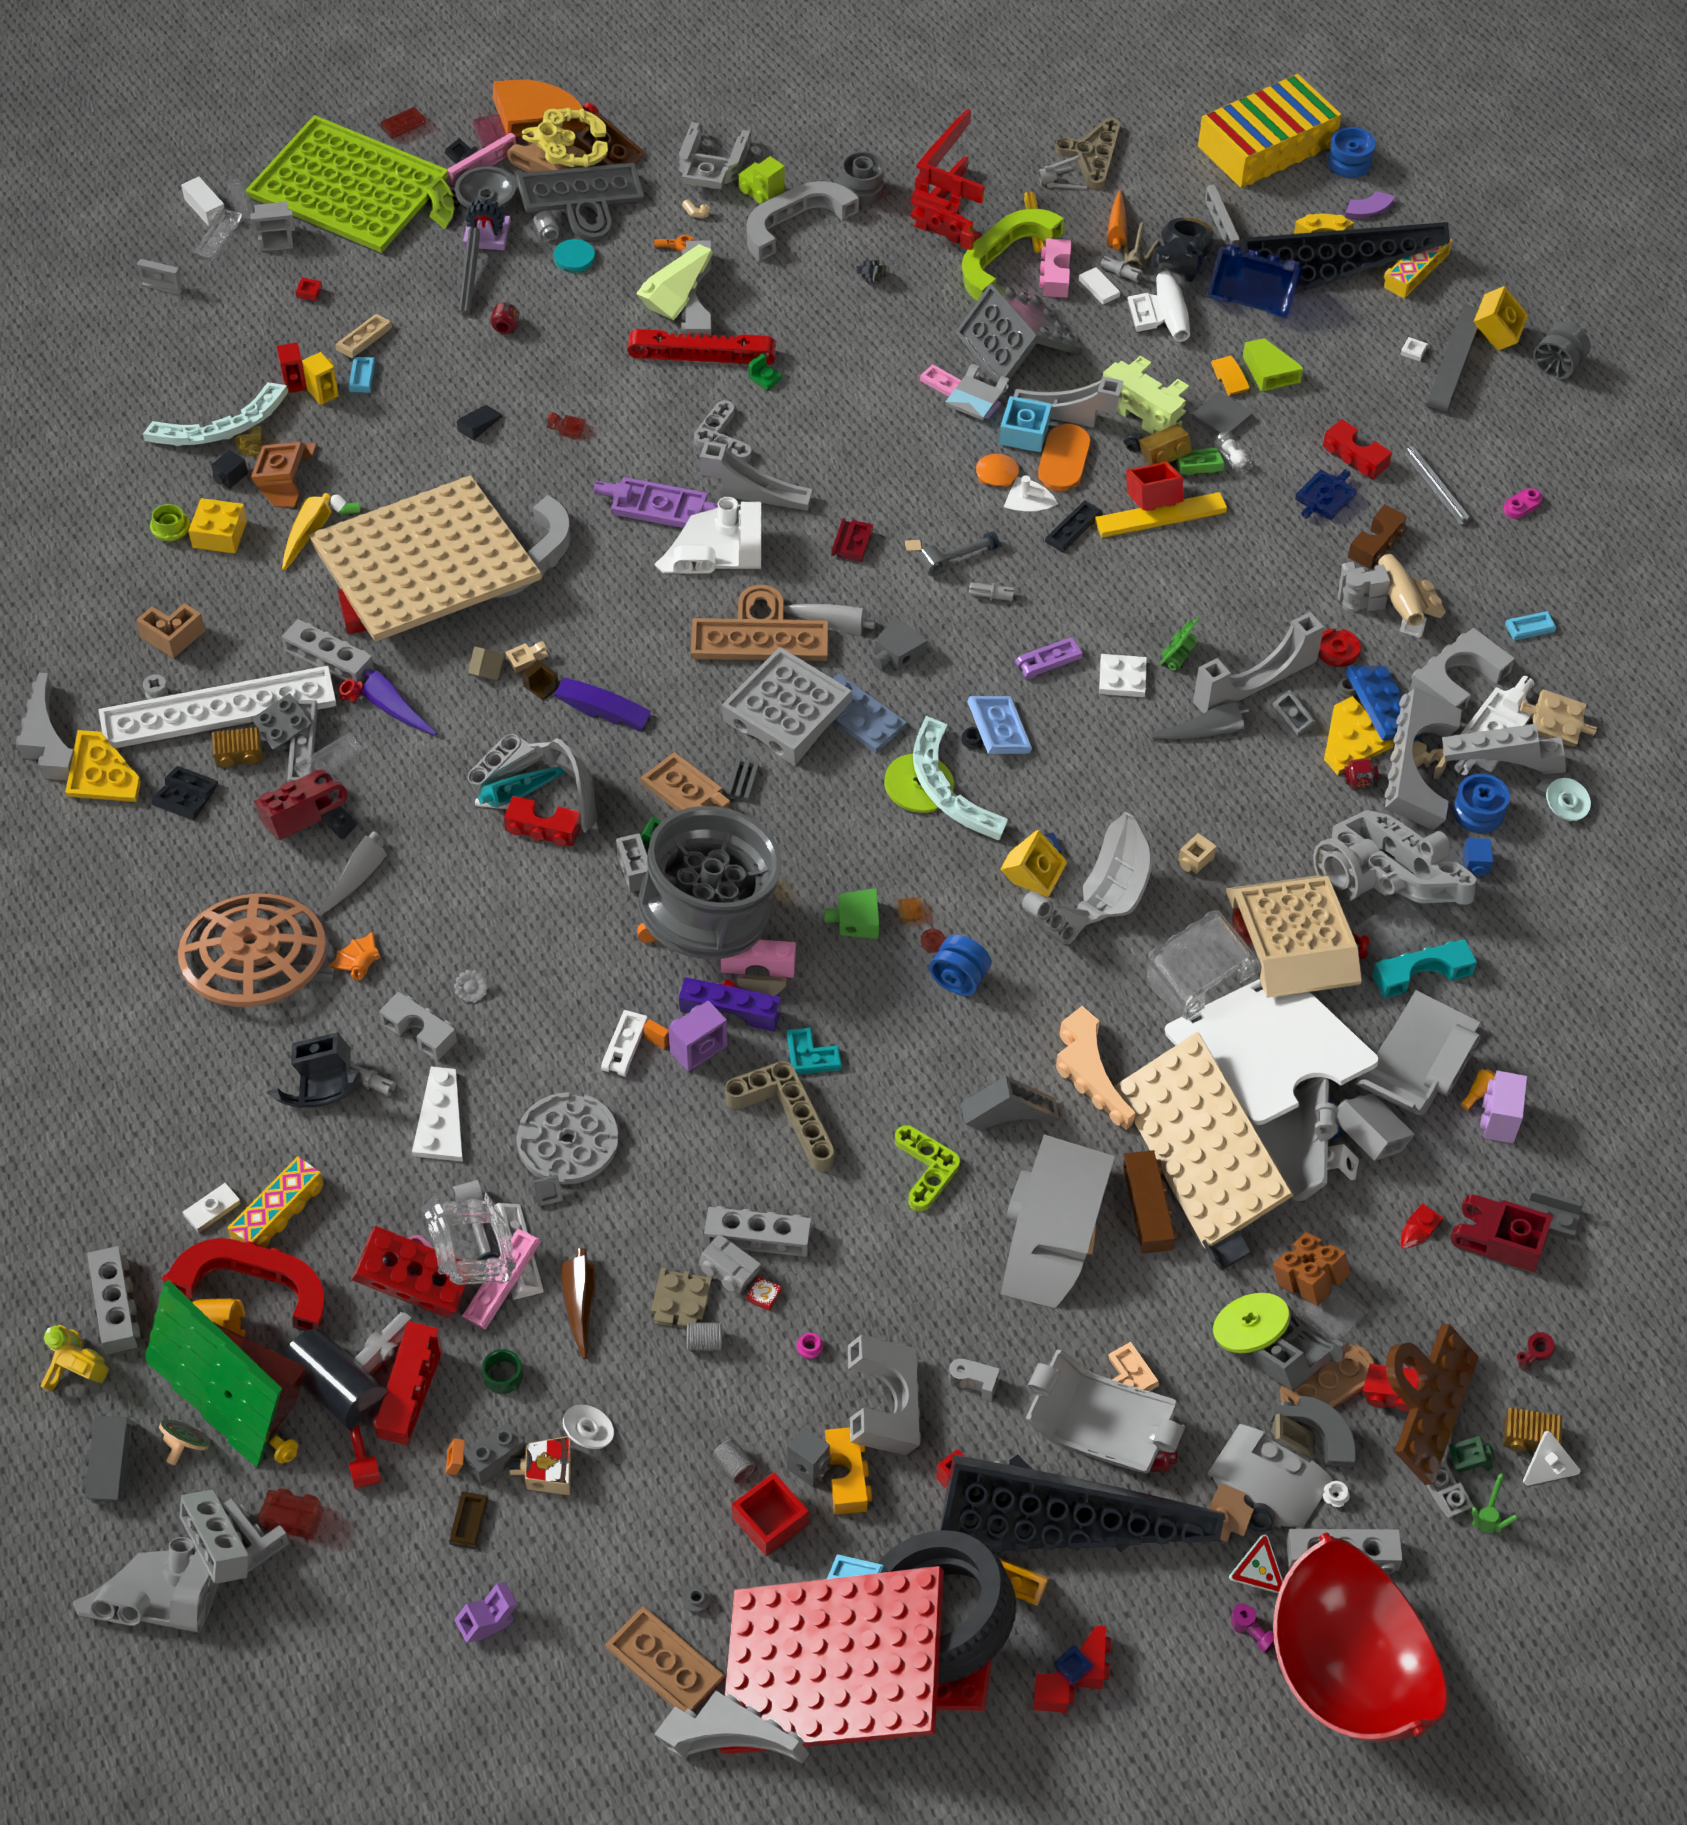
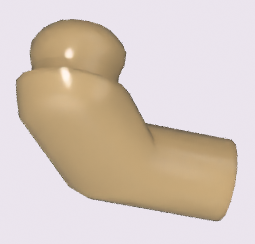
[682,199,711,219]

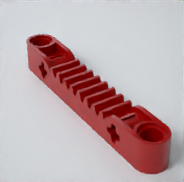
[627,329,776,365]

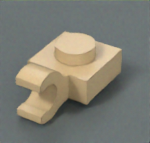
[505,641,549,673]

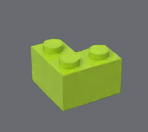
[739,156,785,204]

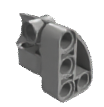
[73,1537,219,1633]

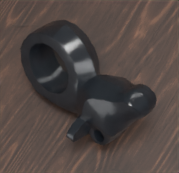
[1151,217,1214,282]

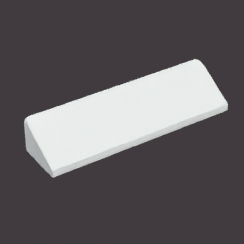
[490,1203,544,1300]

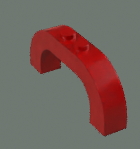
[165,1238,324,1331]

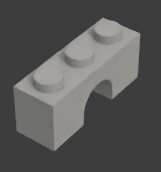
[379,992,457,1061]

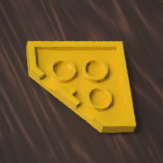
[1324,696,1394,775]
[65,730,141,802]

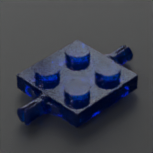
[1295,469,1357,520]

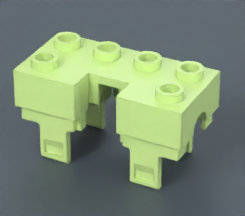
[1103,356,1190,434]

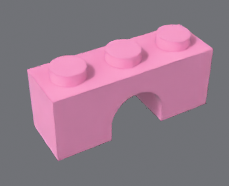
[1039,238,1071,298]
[721,940,796,978]

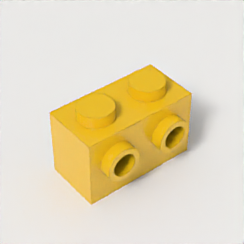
[302,352,339,405]

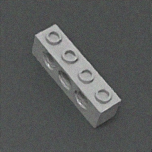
[281,619,374,683]
[704,1206,811,1257]
[87,1246,141,1355]
[180,1489,251,1584]
[1286,1529,1402,1574]

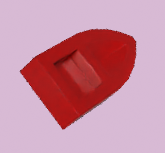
[1401,1203,1443,1249]

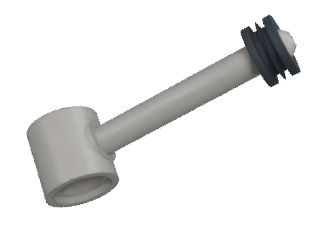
[453,1180,499,1272]

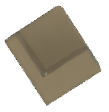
[468,646,504,680]

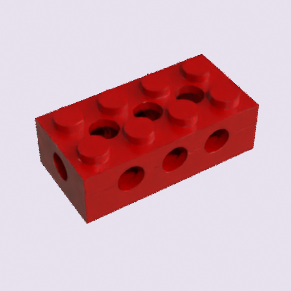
[352,1225,473,1319]

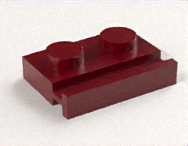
[831,518,873,562]

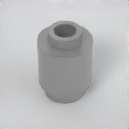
[534,210,559,241]

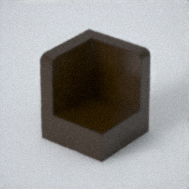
[522,660,559,700]

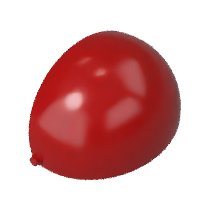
[1273,1532,1449,1742]

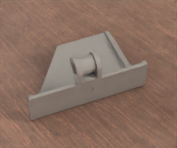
[1252,1077,1338,1201]

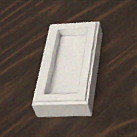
[1079,267,1120,305]

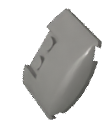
[1207,1424,1334,1529]

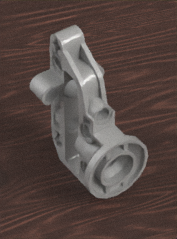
[1313,810,1476,905]

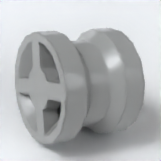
[143,674,168,700]

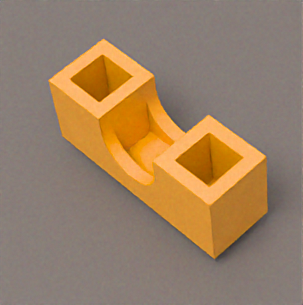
[825,1427,872,1515]

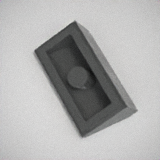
[1273,690,1320,736]

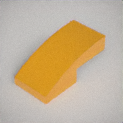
[1211,356,1250,396]

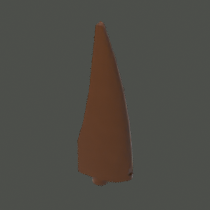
[561,1248,595,1359]

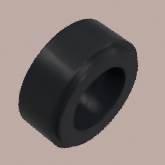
[1248,1503,1275,1532]

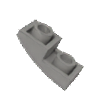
[1426,1462,1473,1518]

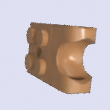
[507,133,586,172]

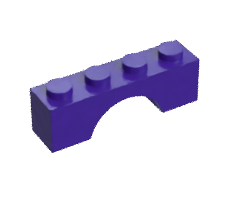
[679,977,781,1032]

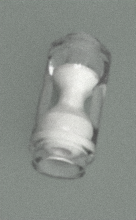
[1214,431,1253,474]

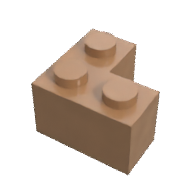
[136,603,205,659]

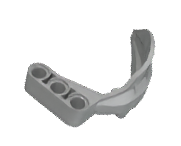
[468,734,597,832]
[1022,812,1152,944]

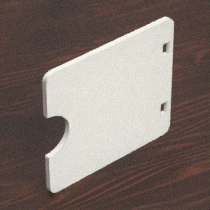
[1165,979,1378,1125]

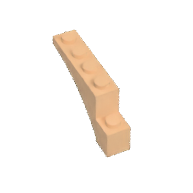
[1056,1006,1135,1130]

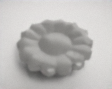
[454,970,488,1003]

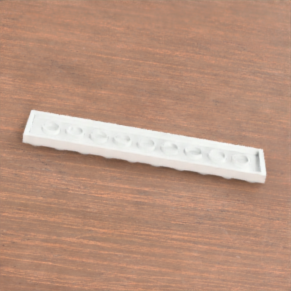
[99,666,337,748]

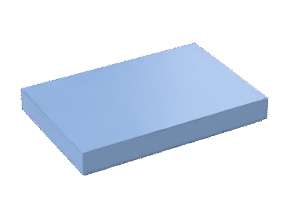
[967,696,1032,754]

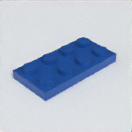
[1345,666,1423,740]

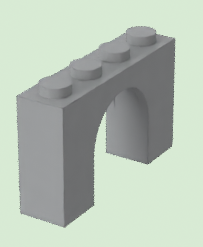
[1410,628,1515,711]
[848,1335,921,1455]

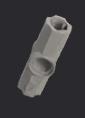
[354,1312,415,1375]

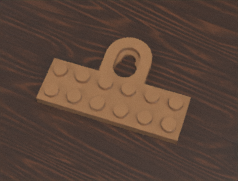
[691,585,828,661]

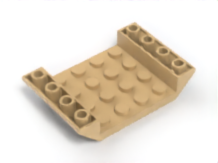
[1226,875,1362,998]

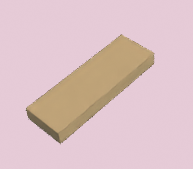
[336,314,393,358]

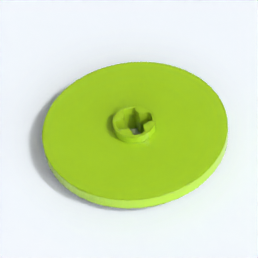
[884,754,954,813]
[1213,1293,1290,1353]

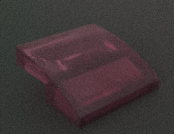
[472,114,524,149]

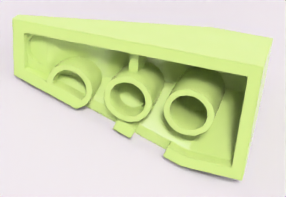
[636,244,713,320]

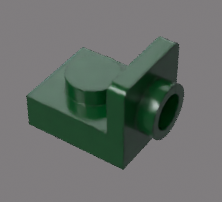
[1449,1436,1495,1473]

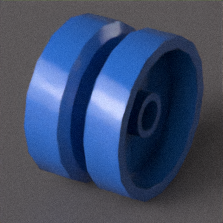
[1328,127,1375,178]
[1453,773,1510,834]
[929,934,992,996]

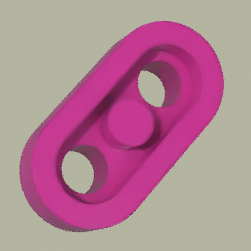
[1503,488,1543,519]

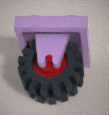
[463,198,511,250]

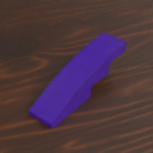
[554,677,651,732]

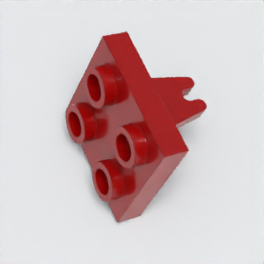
[937,1660,992,1711]

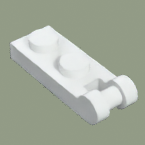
[601,1010,648,1077]

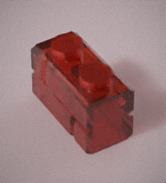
[258,1488,324,1540]

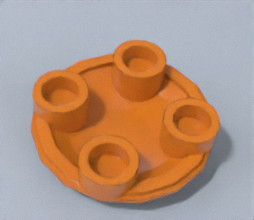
[976,454,1019,487]

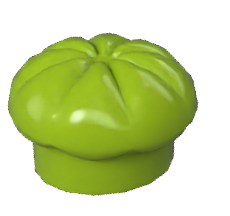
[150,504,190,542]

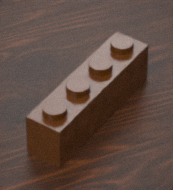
[1122,1150,1178,1254]

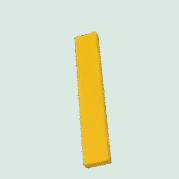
[1095,492,1227,538]

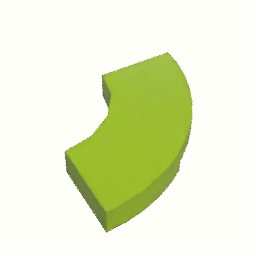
[426,176,455,229]

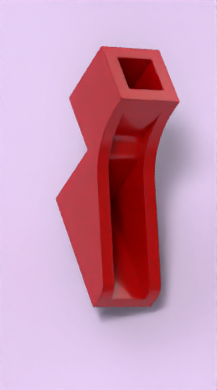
[1033,1626,1111,1713]

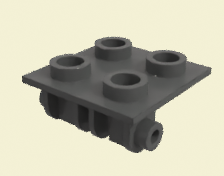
[252,693,312,752]

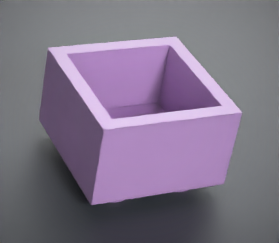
[1480,1071,1527,1144]

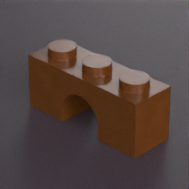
[1348,504,1407,570]

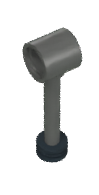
[918,531,999,577]

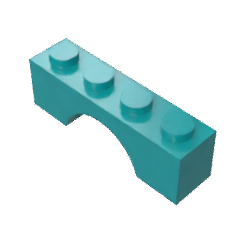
[1372,939,1477,999]

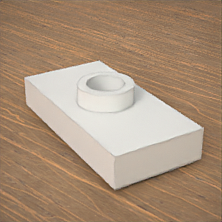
[183,1183,241,1233]

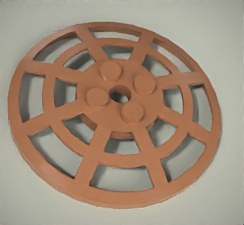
[178,893,326,1007]

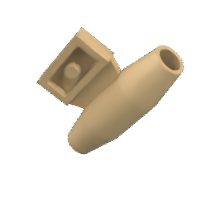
[1378,554,1446,626]

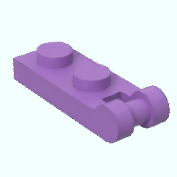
[1015,637,1083,680]

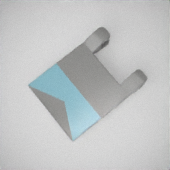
[945,364,1009,420]

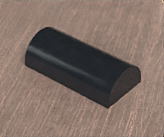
[283,1329,388,1432]

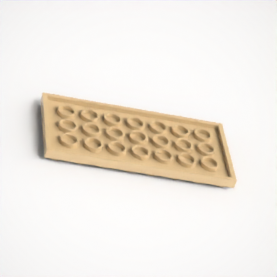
[1115,1032,1294,1249]

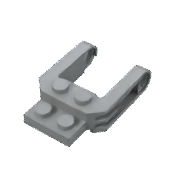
[679,122,751,189]

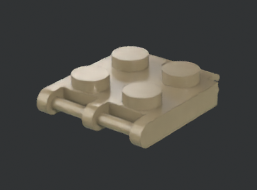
[651,1267,713,1329]

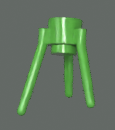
[1472,1473,1518,1533]

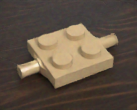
[1520,689,1597,747]

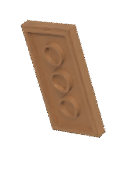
[605,1606,725,1712]

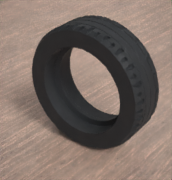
[877,1531,1017,1684]

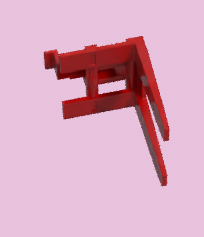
[910,109,985,250]

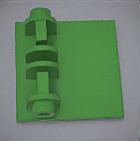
[1159,616,1201,671]

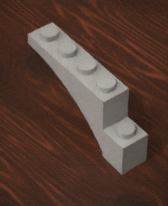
[1014,376,1124,428]
[700,441,813,511]
[16,672,74,780]
[1442,724,1566,774]
[655,1691,809,1763]

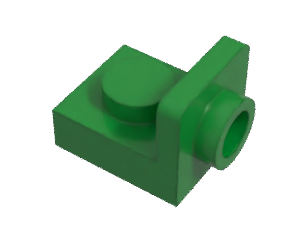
[748,354,782,391]

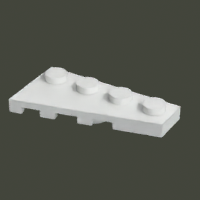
[412,1067,463,1162]

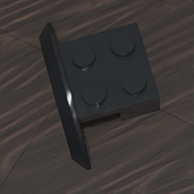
[267,1032,362,1108]

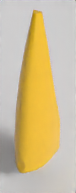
[282,493,332,571]

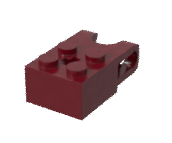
[253,769,347,840]
[1450,1194,1553,1273]

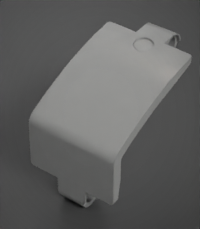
[1026,1349,1185,1473]

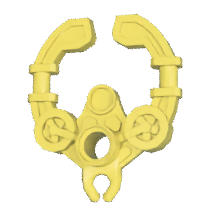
[522,108,608,167]

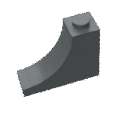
[961,1076,1059,1131]

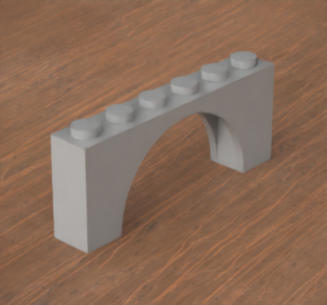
[1193,612,1324,714]
[1385,688,1462,830]

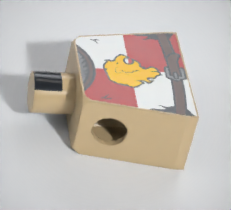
[510,1437,571,1495]

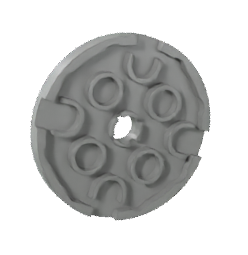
[516,1092,618,1185]

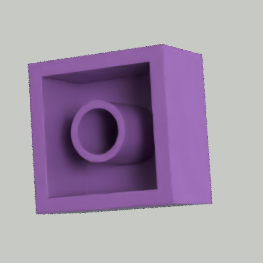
[669,1000,728,1072]

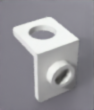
[1327,1144,1359,1180]

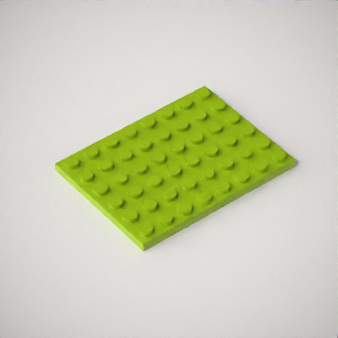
[245,115,448,253]

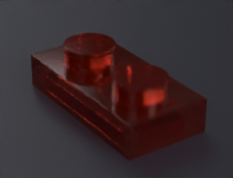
[380,107,426,139]

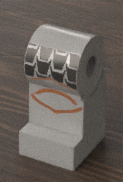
[949,1359,1000,1402]

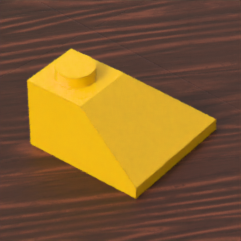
[1000,830,1067,897]

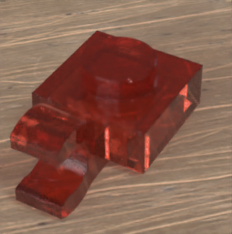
[547,412,586,440]

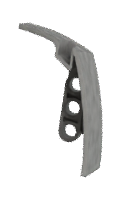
[1354,990,1480,1115]
[1001,1135,1115,1308]

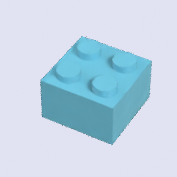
[999,396,1052,452]

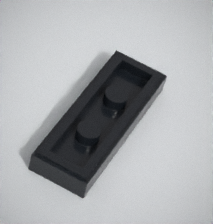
[1045,500,1102,553]

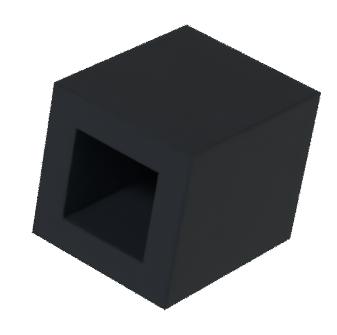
[211,450,248,489]

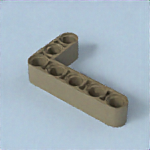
[725,1061,834,1172]

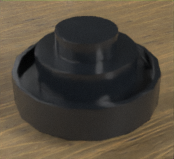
[856,260,887,282]

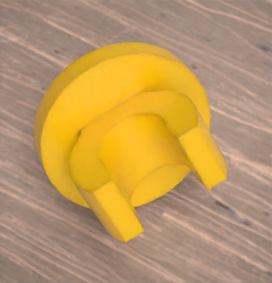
[269,1435,298,1464]

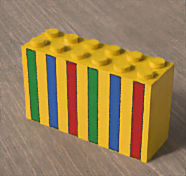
[1198,74,1342,188]

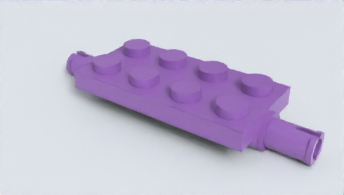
[594,477,718,528]

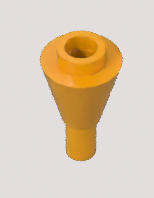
[1460,1069,1495,1110]

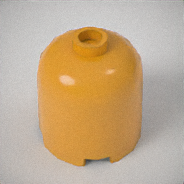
[192,1299,246,1348]

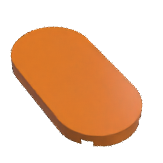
[1038,424,1090,492]

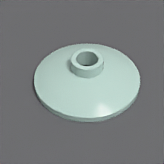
[1546,778,1591,821]

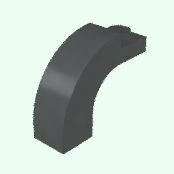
[1270,1396,1355,1468]

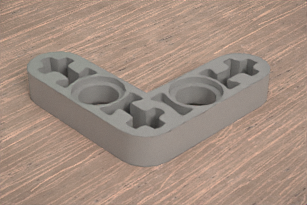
[694,400,751,463]

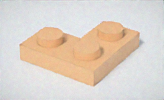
[1108,1342,1159,1391]

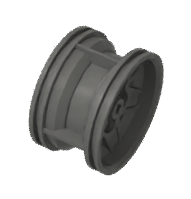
[638,806,782,960]

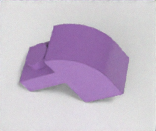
[455,1582,518,1643]

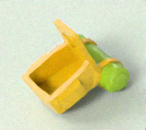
[41,1325,109,1391]

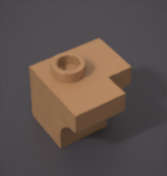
[1209,1483,1254,1542]

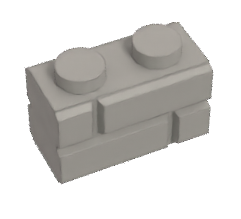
[698,1234,761,1295]

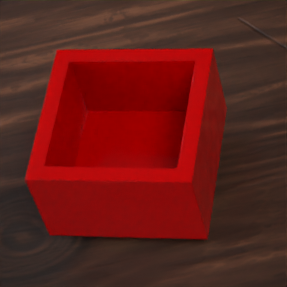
[1126,461,1184,511]
[732,1472,809,1557]

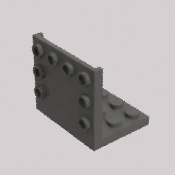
[955,283,1083,383]

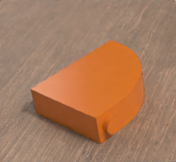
[493,80,585,137]

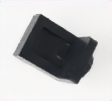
[444,138,478,164]

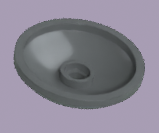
[455,166,516,208]

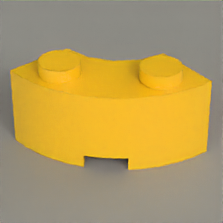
[1294,214,1354,234]

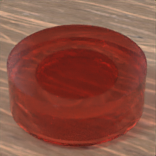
[921,929,945,953]

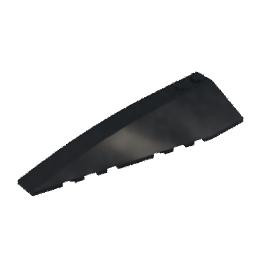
[1239,222,1450,299]
[940,1454,1225,1553]

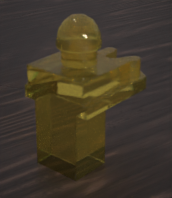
[235,426,263,456]

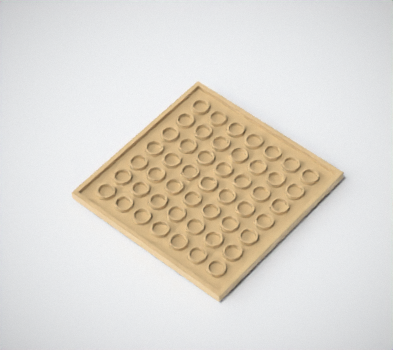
[308,475,542,642]

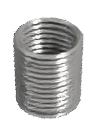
[687,1322,722,1351]
[712,1439,756,1484]

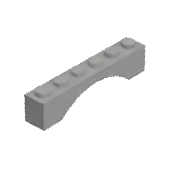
[681,241,711,338]

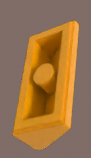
[999,1557,1049,1606]

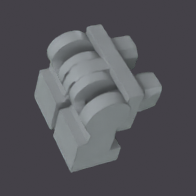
[1338,562,1390,612]

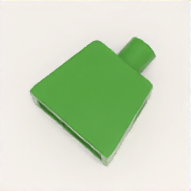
[824,888,879,939]

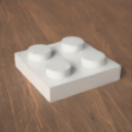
[1099,654,1146,697]

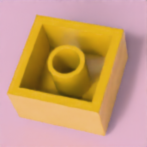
[1474,286,1529,350]
[188,498,247,553]

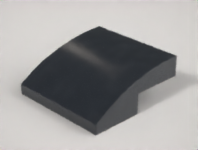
[152,766,218,820]

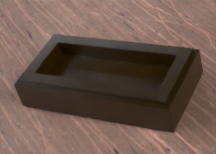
[449,1491,489,1549]

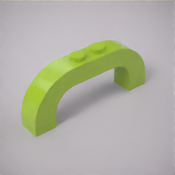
[962,209,1065,301]

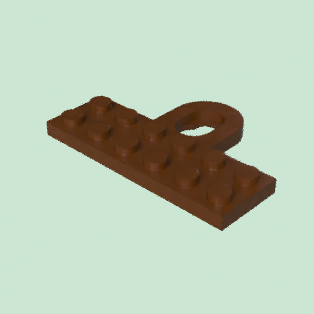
[1386,1324,1479,1485]

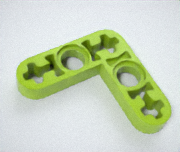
[895,1125,960,1212]

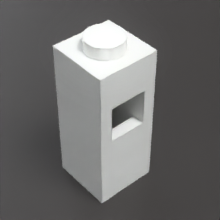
[181,177,227,226]

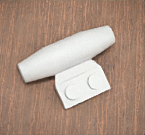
[1128,271,1190,342]

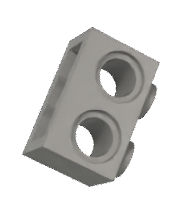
[616,833,648,893]

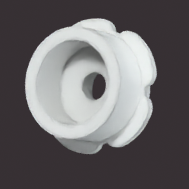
[1323,1481,1350,1507]

